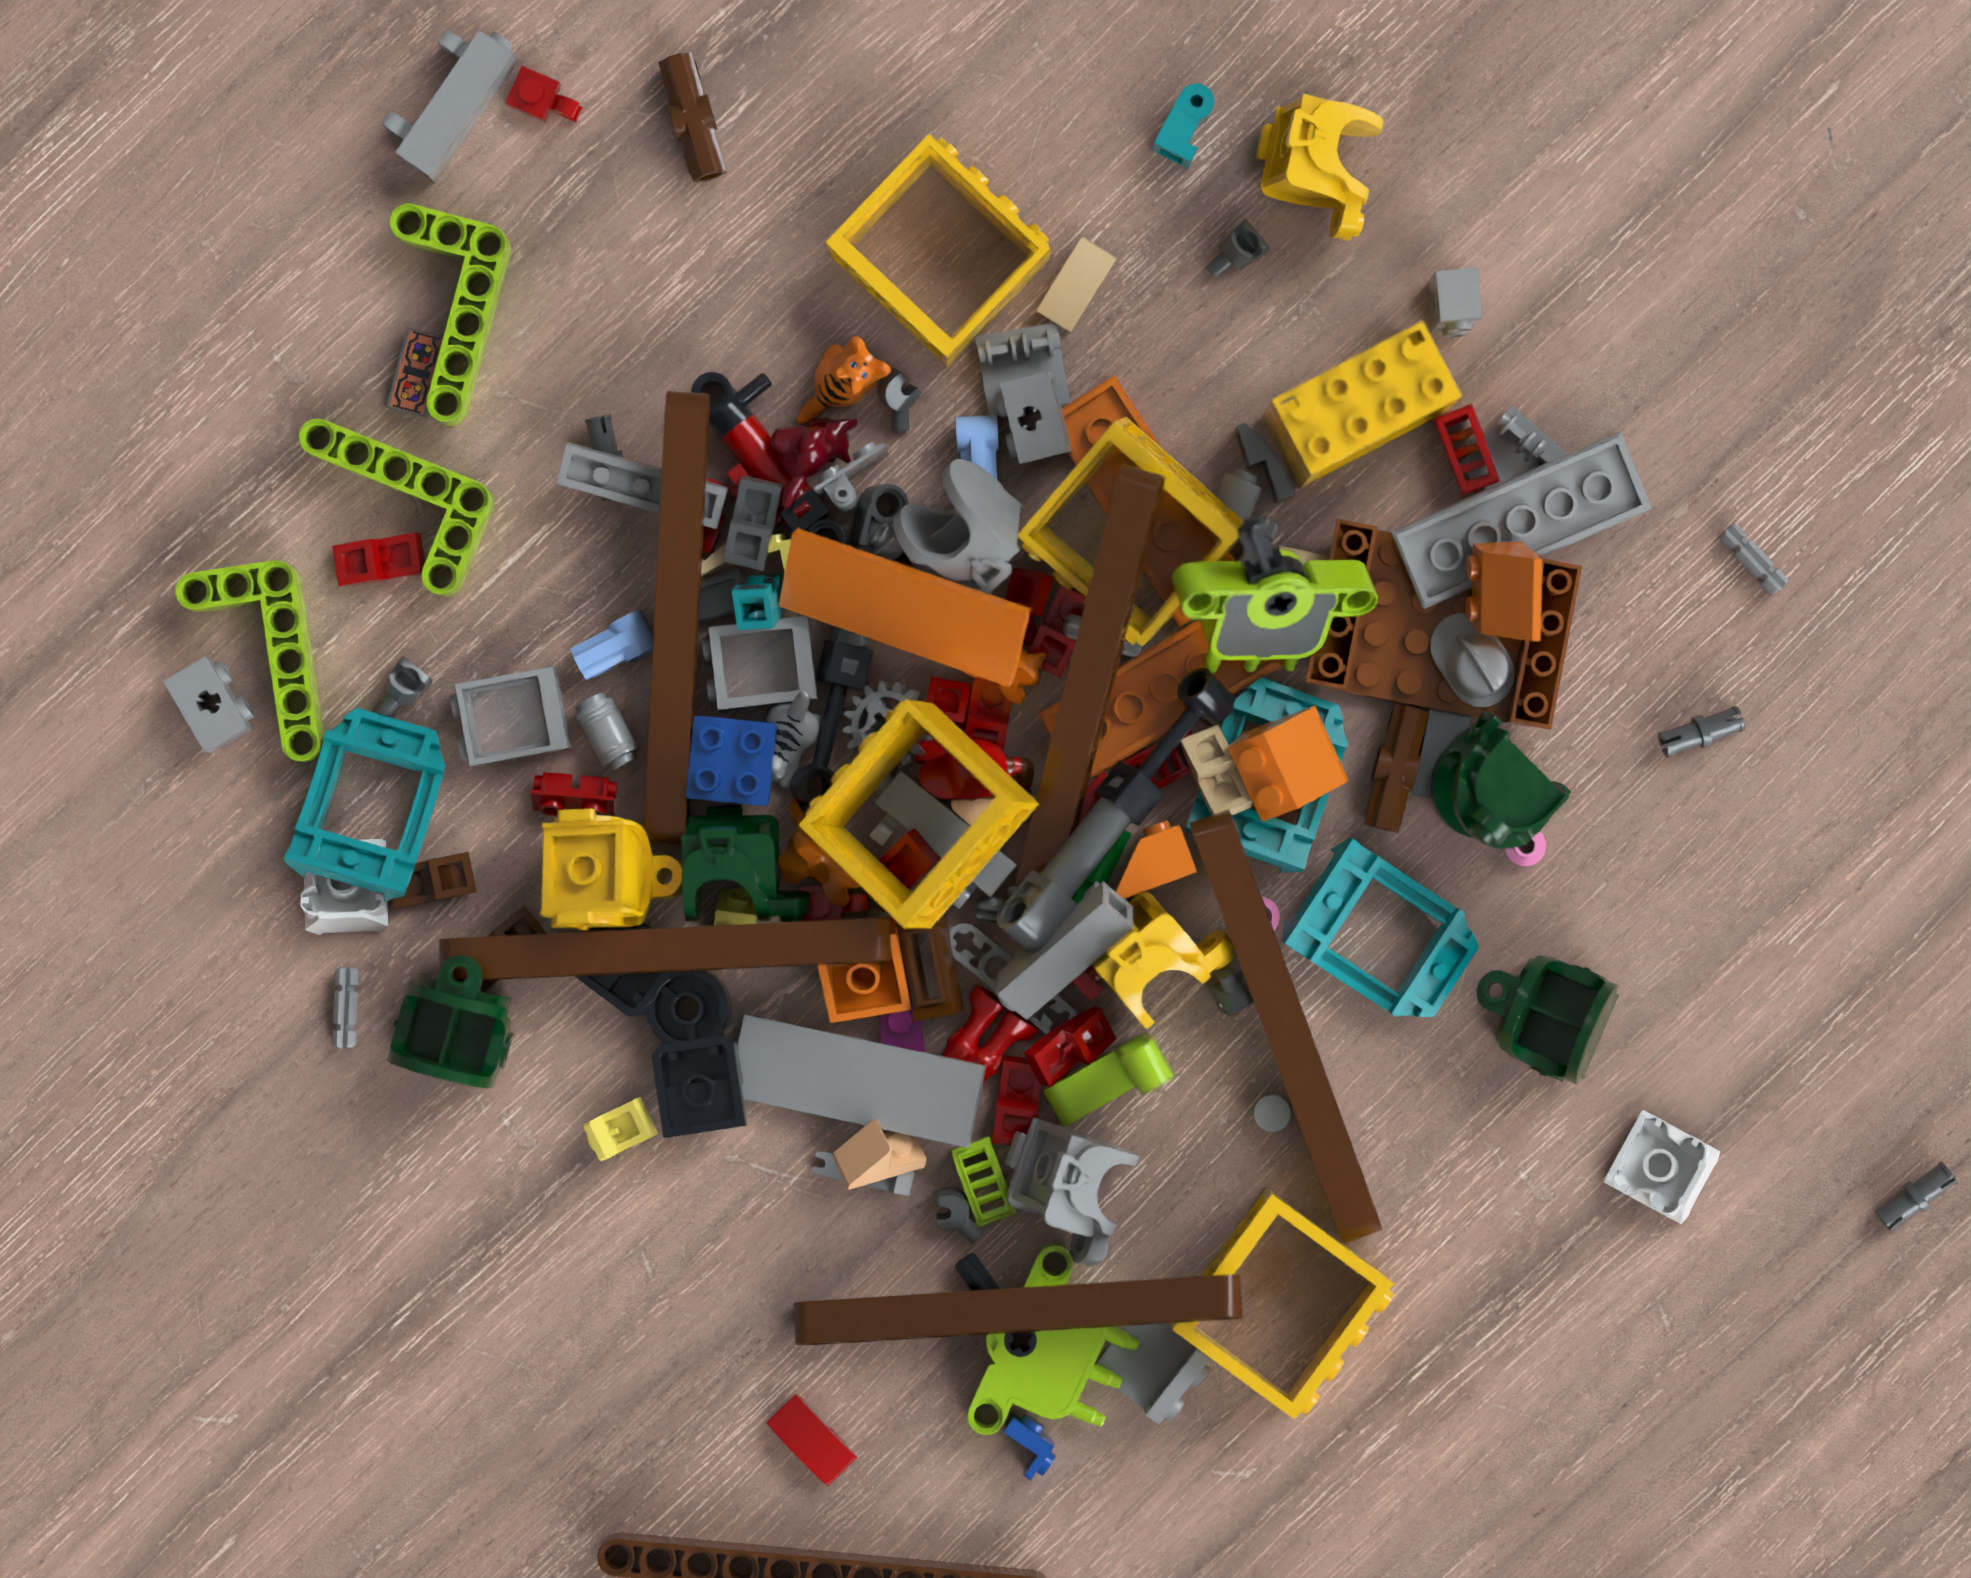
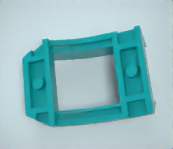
[1185,677,1349,873]
[284,708,446,901]
[1282,837,1479,1018]

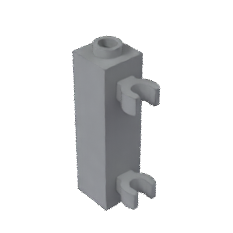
[382,29,518,183]
[869,770,1016,909]
[997,881,1133,1020]

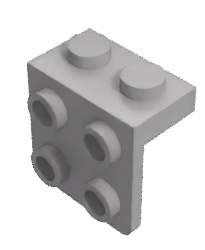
[1096,1323,1211,1425]

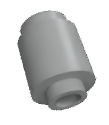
[1215,468,1262,520]

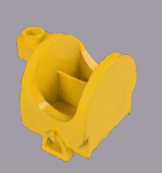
[1256,94,1384,241]
[540,809,682,930]
[1092,891,1234,1030]

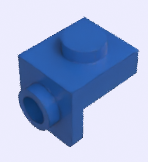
[1003,1413,1056,1481]

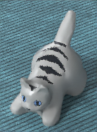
[765,690,823,790]

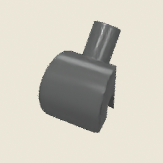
[1207,219,1269,279]
[877,368,922,431]
[376,656,432,717]
[1210,966,1254,1016]
[936,1187,984,1244]

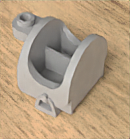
[871,459,1024,594]
[1005,1118,1141,1267]

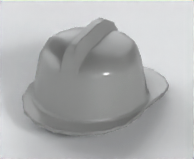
[1431,613,1515,707]

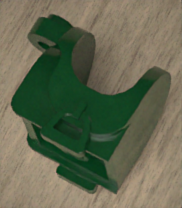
[1430,712,1571,849]
[681,805,810,922]
[387,955,514,1088]
[1477,955,1619,1085]

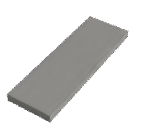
[1390,432,1652,609]
[738,1014,986,1148]

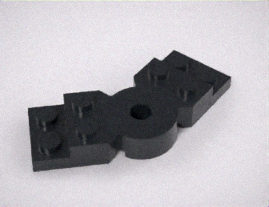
[574,923,747,1138]

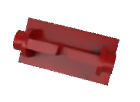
[531,772,618,817]

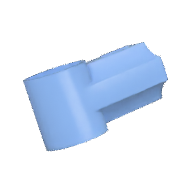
[956,415,999,479]
[570,610,654,680]

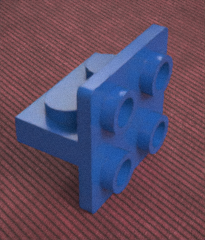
[686,716,777,806]

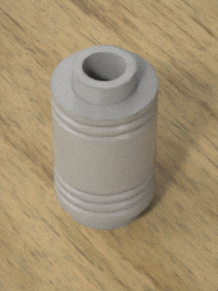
[575,692,640,771]

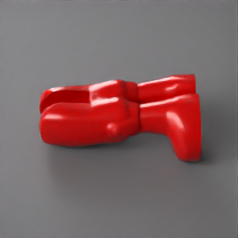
[941,984,1039,1085]

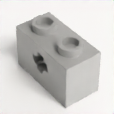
[1427,267,1482,338]
[996,371,1072,464]
[163,656,255,754]

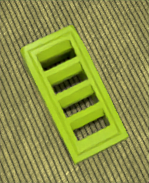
[950,1135,1017,1227]

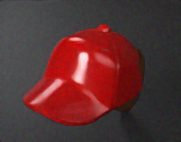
[919,739,1034,801]

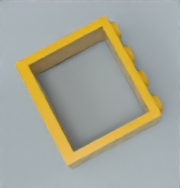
[825,134,1050,368]
[1261,321,1462,489]
[1018,417,1243,647]
[798,699,1039,928]
[1170,1188,1394,1420]

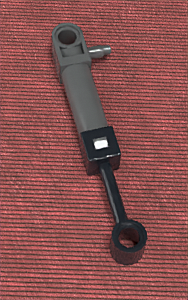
[790,484,909,807]
[997,667,1235,952]

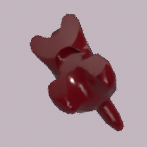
[770,417,858,510]

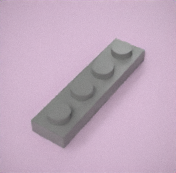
[556,442,729,529]

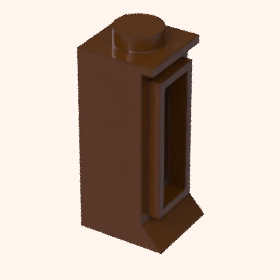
[895,913,964,1022]

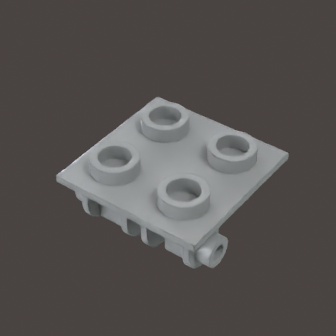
[975,322,1070,416]
[1460,405,1567,490]
[814,442,889,514]

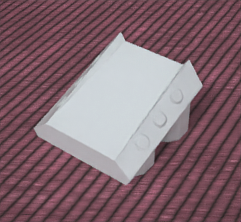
[301,839,388,935]
[1604,1110,1720,1224]

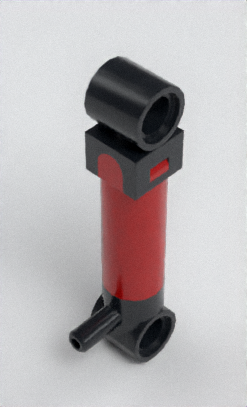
[691,372,848,545]

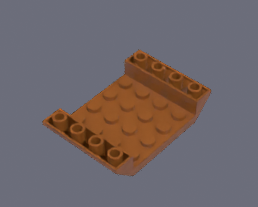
[1305,519,1582,730]

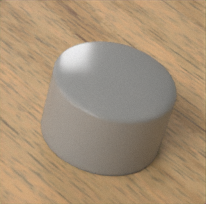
[1254,1093,1294,1132]

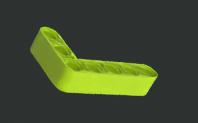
[389,203,511,426]
[299,418,495,597]
[175,560,324,762]
[1043,1031,1175,1127]

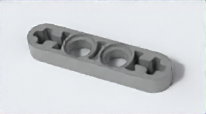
[949,923,1077,1034]

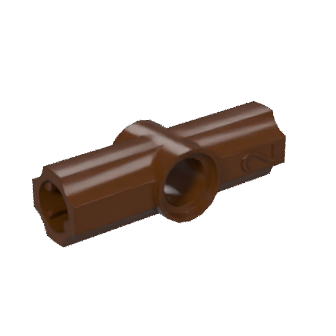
[658,52,727,183]
[1363,704,1429,833]

